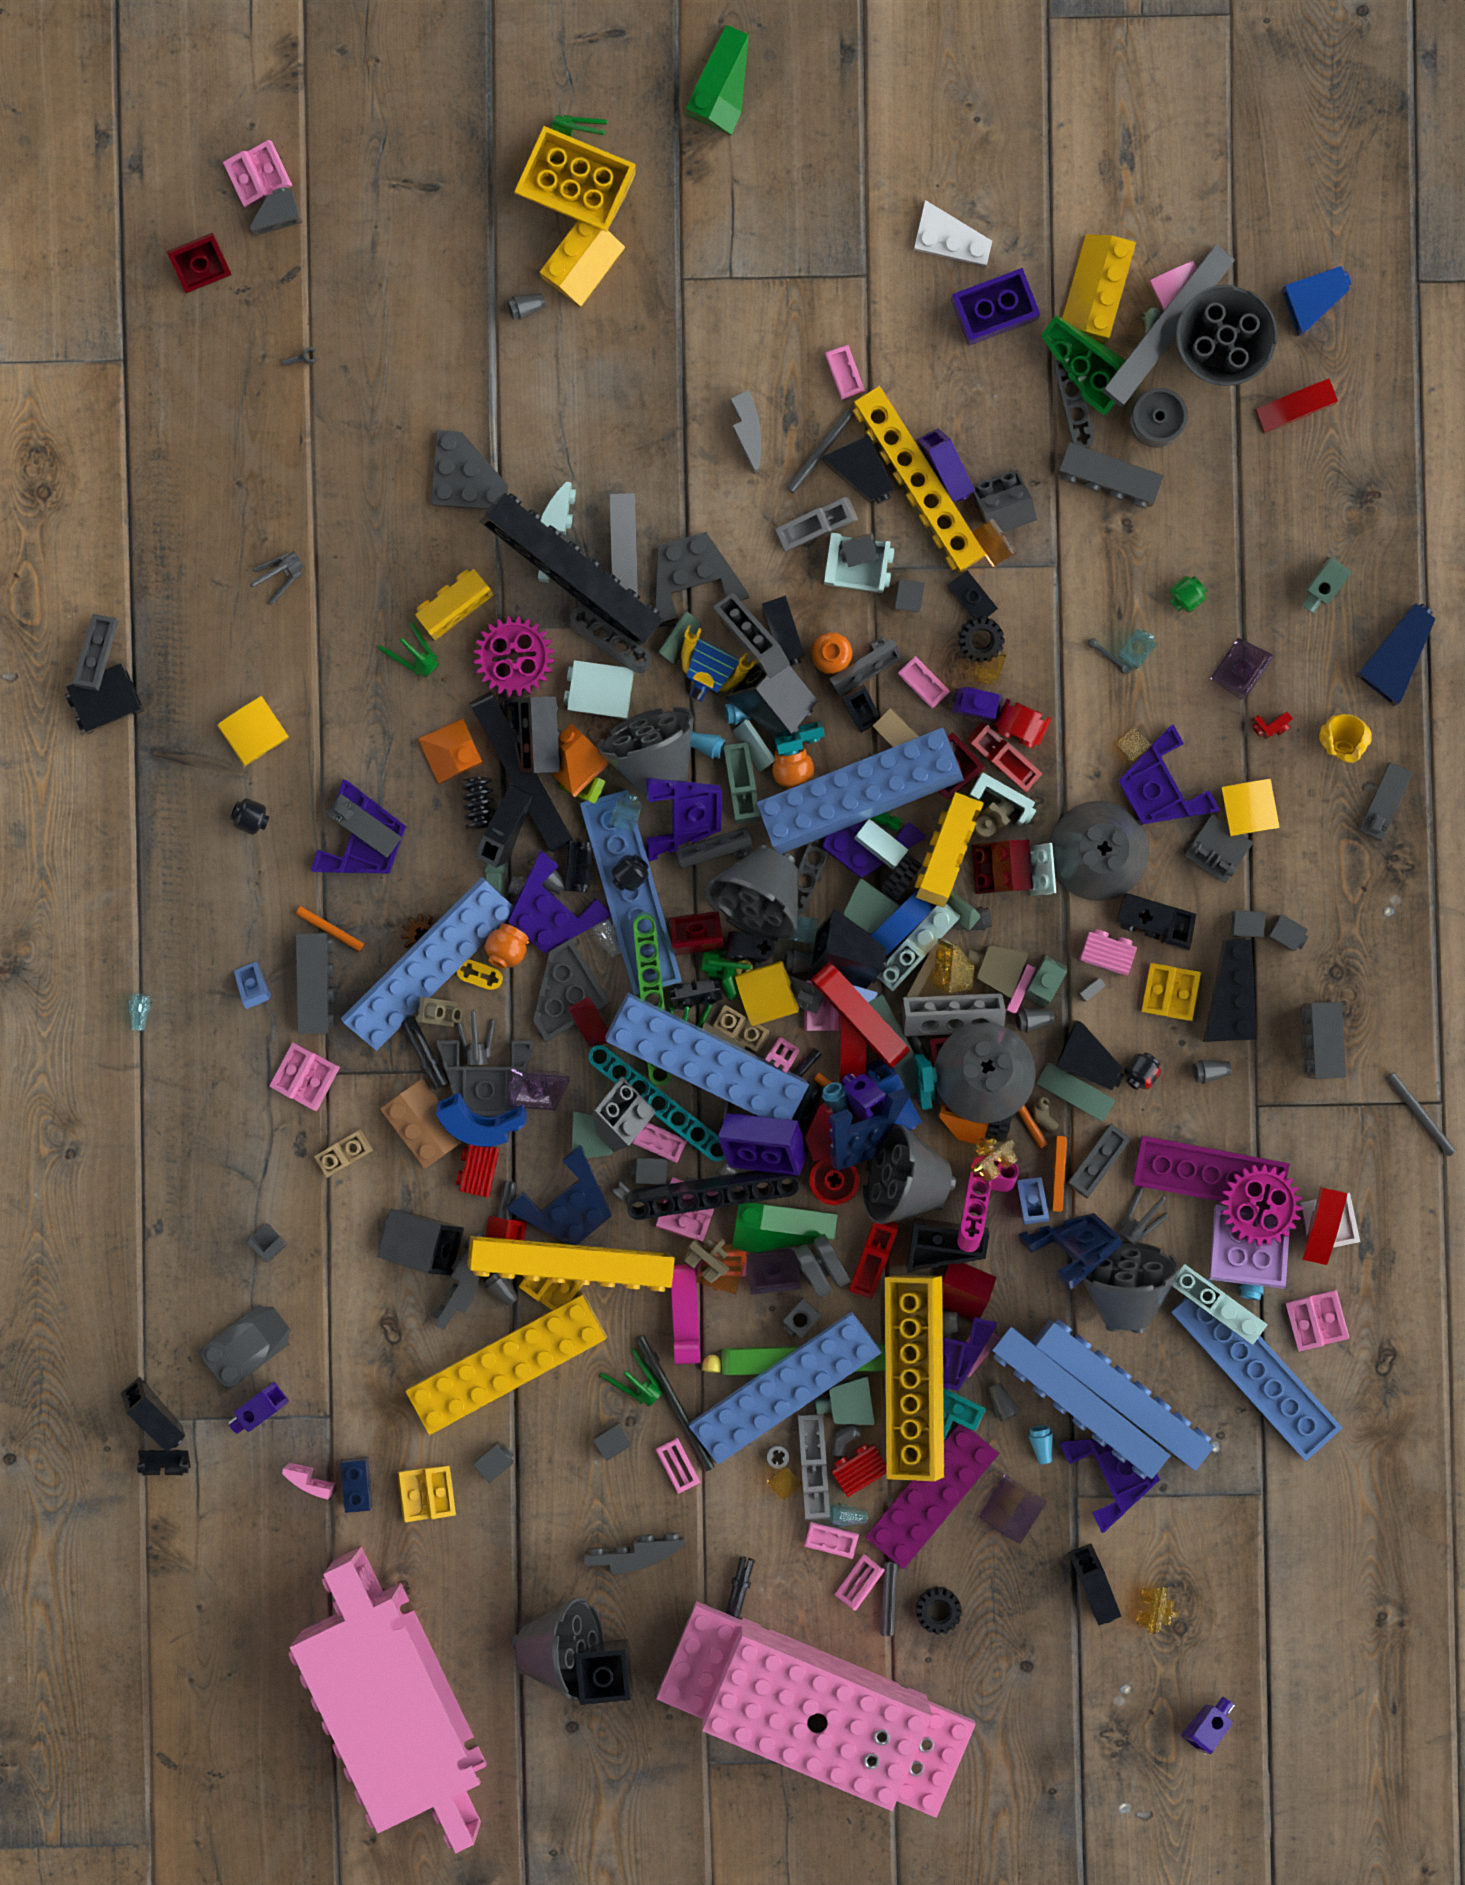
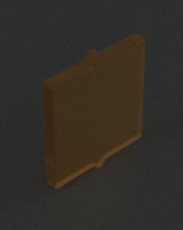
[972,519,1017,567]
[696,1241,749,1294]

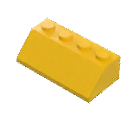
[1062,234,1136,343]

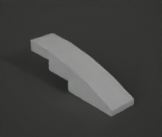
[610,493,638,594]
[798,1414,830,1521]

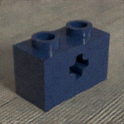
[341,1457,373,1513]

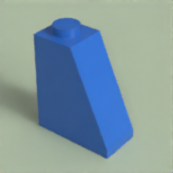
[1282,266,1351,337]
[866,1058,922,1131]

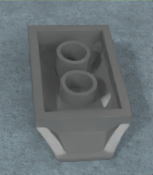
[199,1305,291,1391]

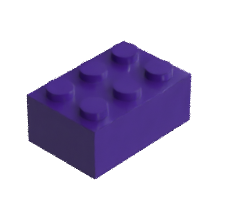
[951,268,1040,346]
[718,1113,808,1176]

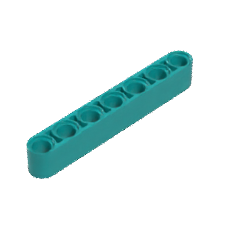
[588,1045,725,1161]

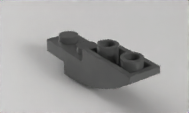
[434,1232,483,1330]
[584,1533,685,1575]

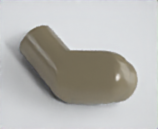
[1033,1097,1059,1133]

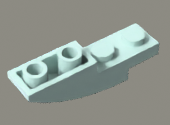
[538,482,576,583]
[877,904,961,991]
[1172,1264,1268,1345]

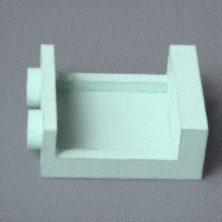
[824,533,894,593]
[563,660,634,720]
[968,773,1036,827]

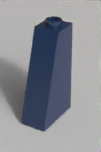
[1356,603,1435,706]

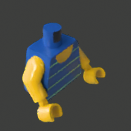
[681,625,756,702]

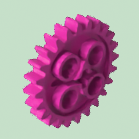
[474,616,555,697]
[1220,1165,1303,1246]

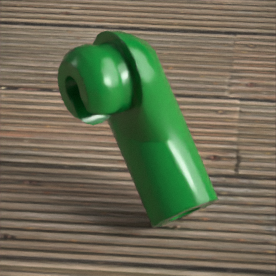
[722,961,740,999]

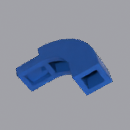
[871,889,937,956]
[435,1093,527,1147]

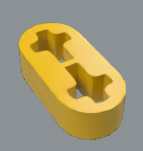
[457,959,503,990]

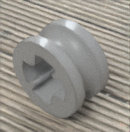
[612,1181,632,1204]
[767,1445,789,1469]

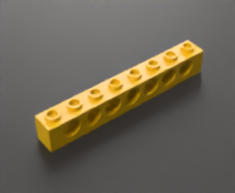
[852,386,986,573]

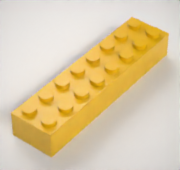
[467,1236,675,1291]
[885,1275,944,1481]
[406,1293,607,1435]

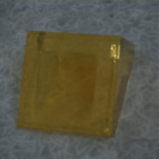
[1115,728,1151,762]
[767,1465,802,1500]

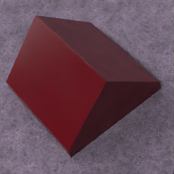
[166,233,232,293]
[937,732,986,801]
[670,911,724,956]
[942,1263,997,1321]

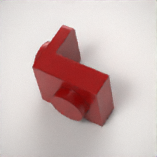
[1251,711,1293,739]

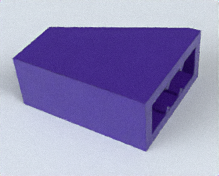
[917,428,975,502]

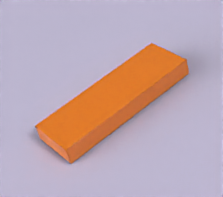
[1051,1135,1067,1212]

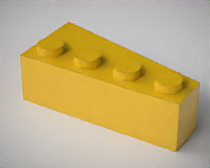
[915,792,983,908]

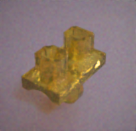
[970,1137,1018,1182]
[1136,1586,1180,1634]

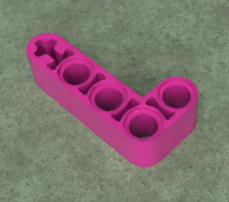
[957,1155,1019,1252]
[671,1264,700,1365]

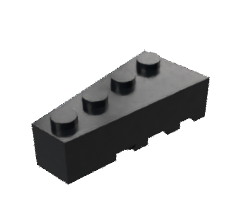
[1203,939,1257,1042]

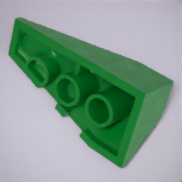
[686,25,749,136]
[1041,315,1126,416]
[732,1202,838,1253]

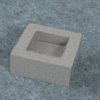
[1078,978,1106,1002]

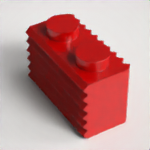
[456,1144,500,1198]
[831,1443,887,1498]

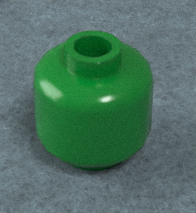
[1169,576,1207,613]

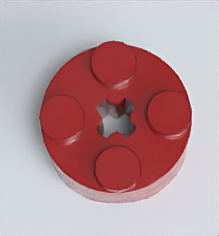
[994,698,1052,749]
[809,1156,860,1205]

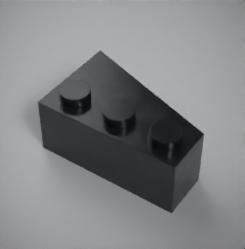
[505,697,561,774]
[907,1217,989,1273]

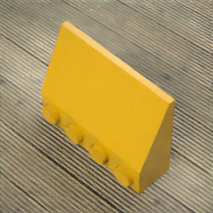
[514,126,636,232]

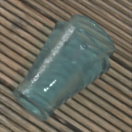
[128,993,153,1031]
[830,1503,868,1528]

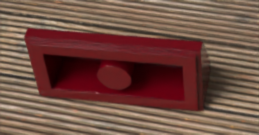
[568,996,608,1047]

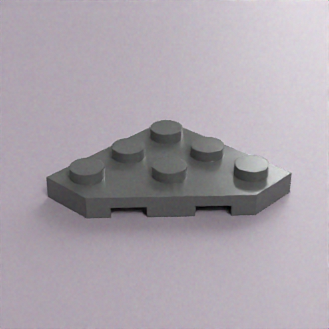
[431,430,508,510]
[533,939,610,1042]

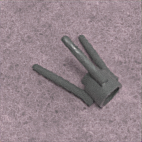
[250,551,305,605]
[456,1009,496,1065]
[1120,1186,1169,1244]

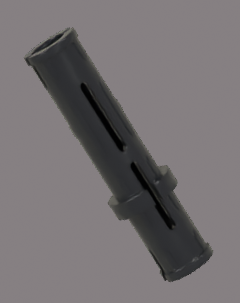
[401,1016,448,1090]
[726,1556,755,1619]

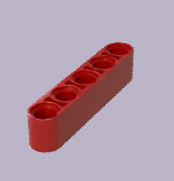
[810,962,910,1069]

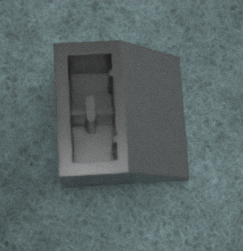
[972,470,1037,537]
[592,1076,656,1152]

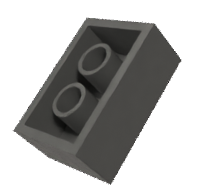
[1300,1002,1346,1079]

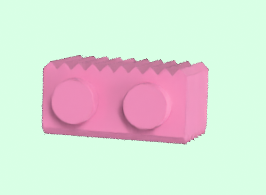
[1079,929,1137,976]

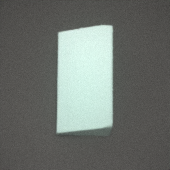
[733,720,775,772]
[854,819,908,869]

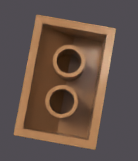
[380,1079,463,1169]

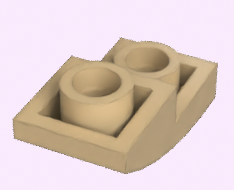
[873,708,920,747]
[713,1005,771,1053]
[314,1129,373,1178]

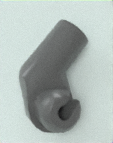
[832,1424,862,1457]

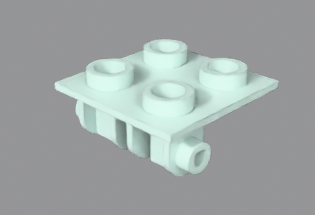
[1030,843,1056,896]

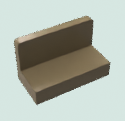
[905,953,954,997]

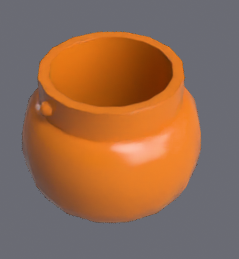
[810,632,853,674]
[772,747,814,790]
[484,923,529,969]

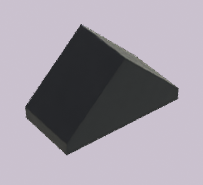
[841,685,881,733]
[1161,907,1197,951]

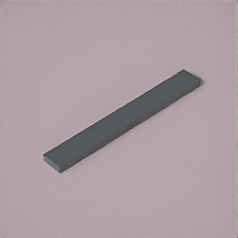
[1102,244,1235,407]

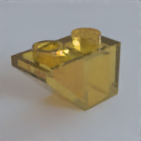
[933,938,974,993]

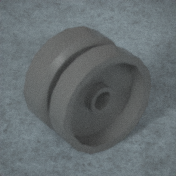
[1130,388,1188,447]
[794,1233,851,1299]

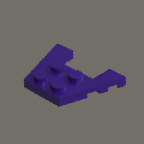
[1118,724,1219,825]
[646,778,722,862]
[311,779,407,874]
[822,820,926,879]
[508,850,611,953]
[943,1317,998,1391]
[1060,1439,1160,1533]

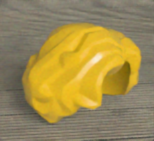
[1319,714,1372,763]

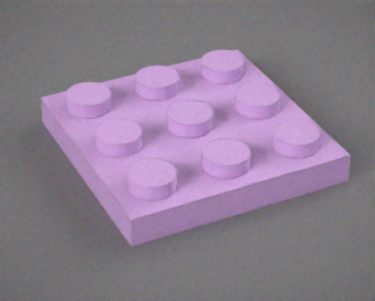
[1209,1205,1290,1289]

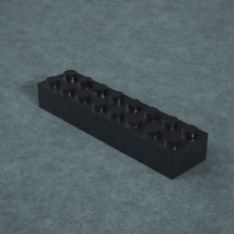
[479,493,663,645]

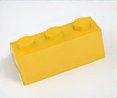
[540,220,625,307]
[415,569,494,641]

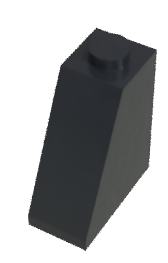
[823,435,894,504]
[762,595,805,667]
[1055,1020,1124,1091]
[121,1377,185,1452]
[1068,1543,1122,1626]

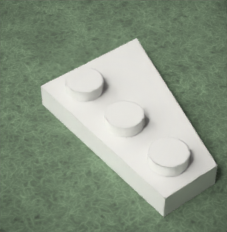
[914,200,992,267]

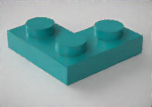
[773,720,825,756]
[913,1054,937,1110]
[943,1388,987,1440]

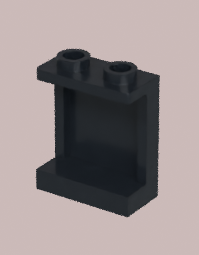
[65,663,144,734]

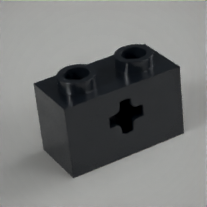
[1116,893,1175,940]

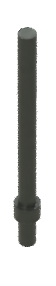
[635,1335,715,1472]

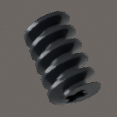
[461,777,495,829]

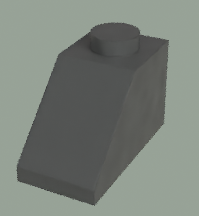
[250,187,302,236]

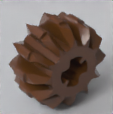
[401,914,436,948]

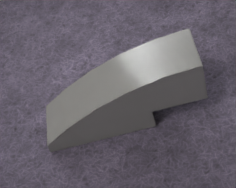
[731,390,761,473]
[776,497,858,551]

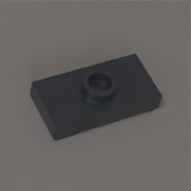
[948,570,998,619]

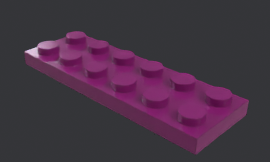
[1132,1135,1290,1209]
[865,1423,1000,1569]

